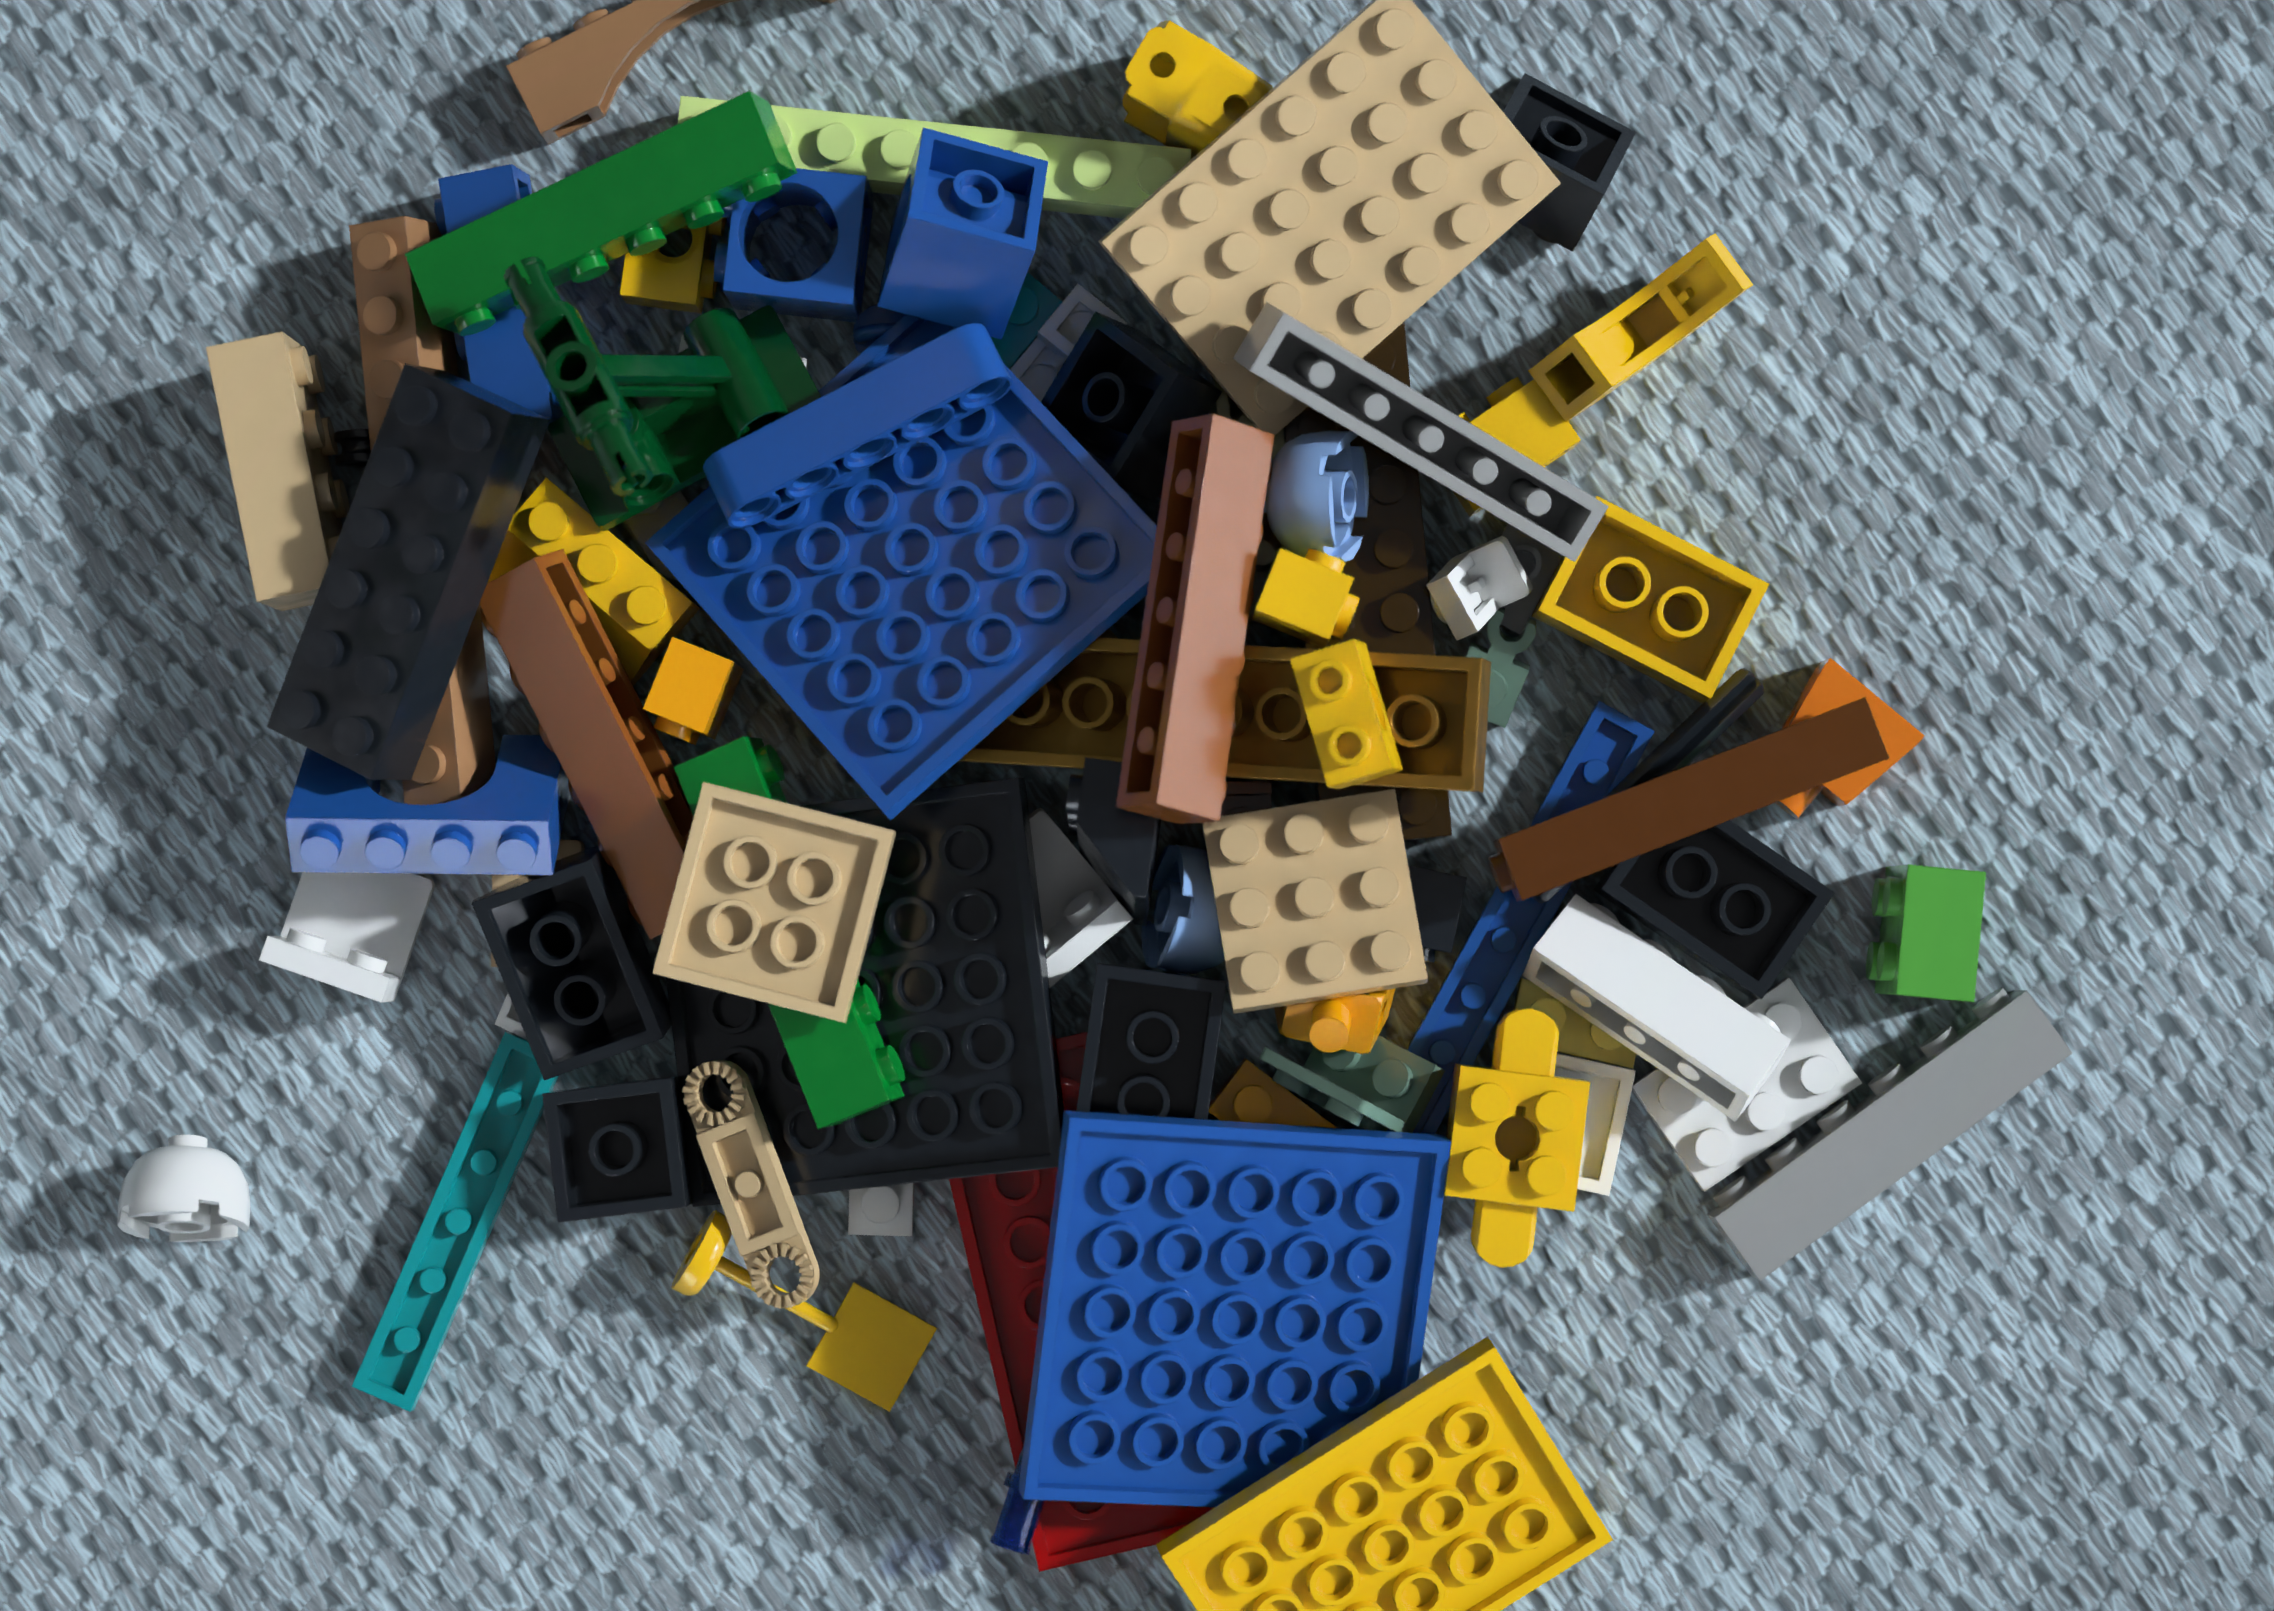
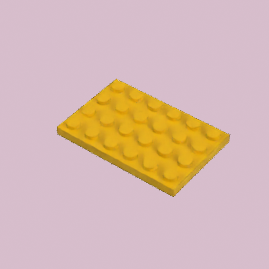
[1156,1336,1613,1611]

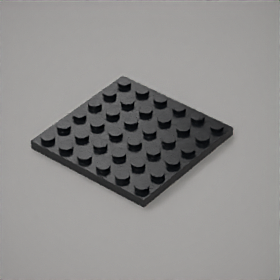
[661,778,1064,1207]

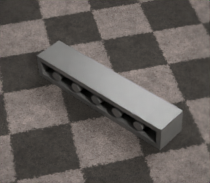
[1233,302,1609,562]
[1707,987,2072,1281]

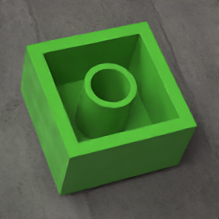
[1866,864,1986,1002]

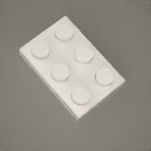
[1632,977,1862,1192]

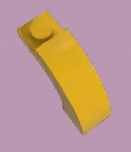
[1528,233,1753,422]

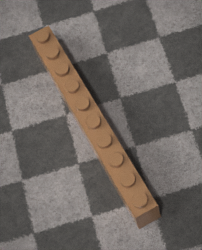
[349,216,496,805]

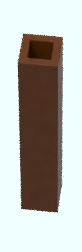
[1488,697,1889,901]

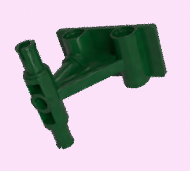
[503,257,821,531]

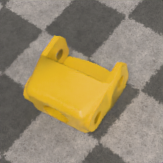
[1122,20,1273,159]

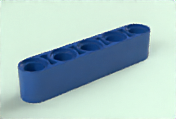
[703,323,1012,528]

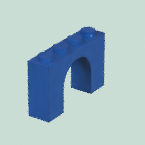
[285,735,570,875]

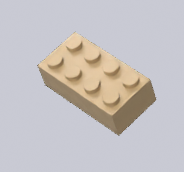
[206,331,350,611]

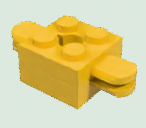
[1444,1008,1590,1268]

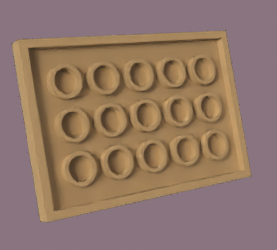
[1098,0,1561,436]

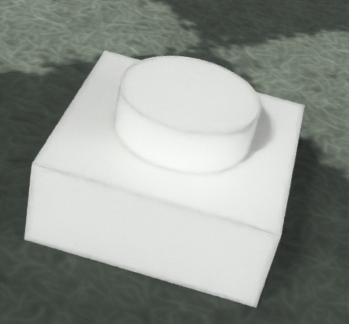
[848,1183,914,1236]

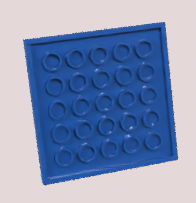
[645,314,1157,820]
[1019,1111,1451,1507]

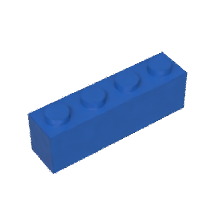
[434,164,564,424]

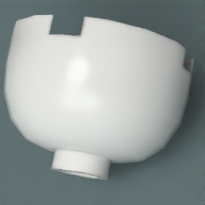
[117,1135,250,1242]

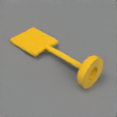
[671,1210,937,1412]

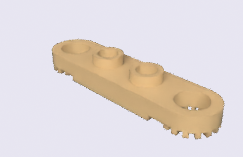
[682,1060,820,1309]

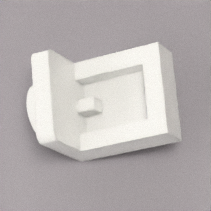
[1426,536,1533,641]

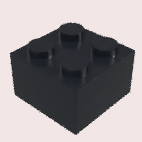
[1041,311,1222,501]
[542,1076,693,1223]

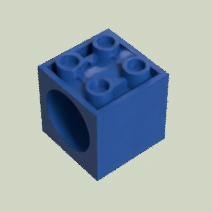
[877,127,1048,340]
[714,168,874,322]

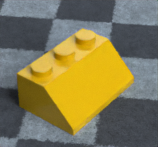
[487,478,700,686]

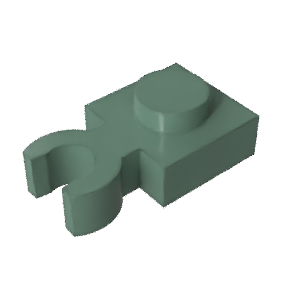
[1465,607,1536,728]

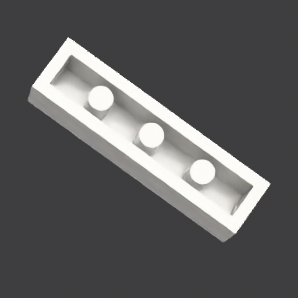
[1523,894,1791,1122]

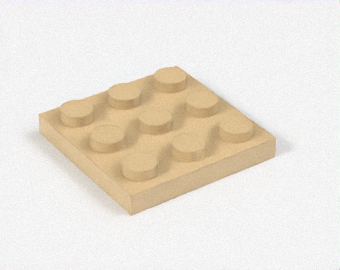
[652,782,896,1023]
[1202,789,1428,1014]

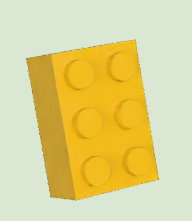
[1531,496,1769,703]

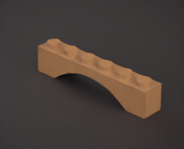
[506,0,837,145]

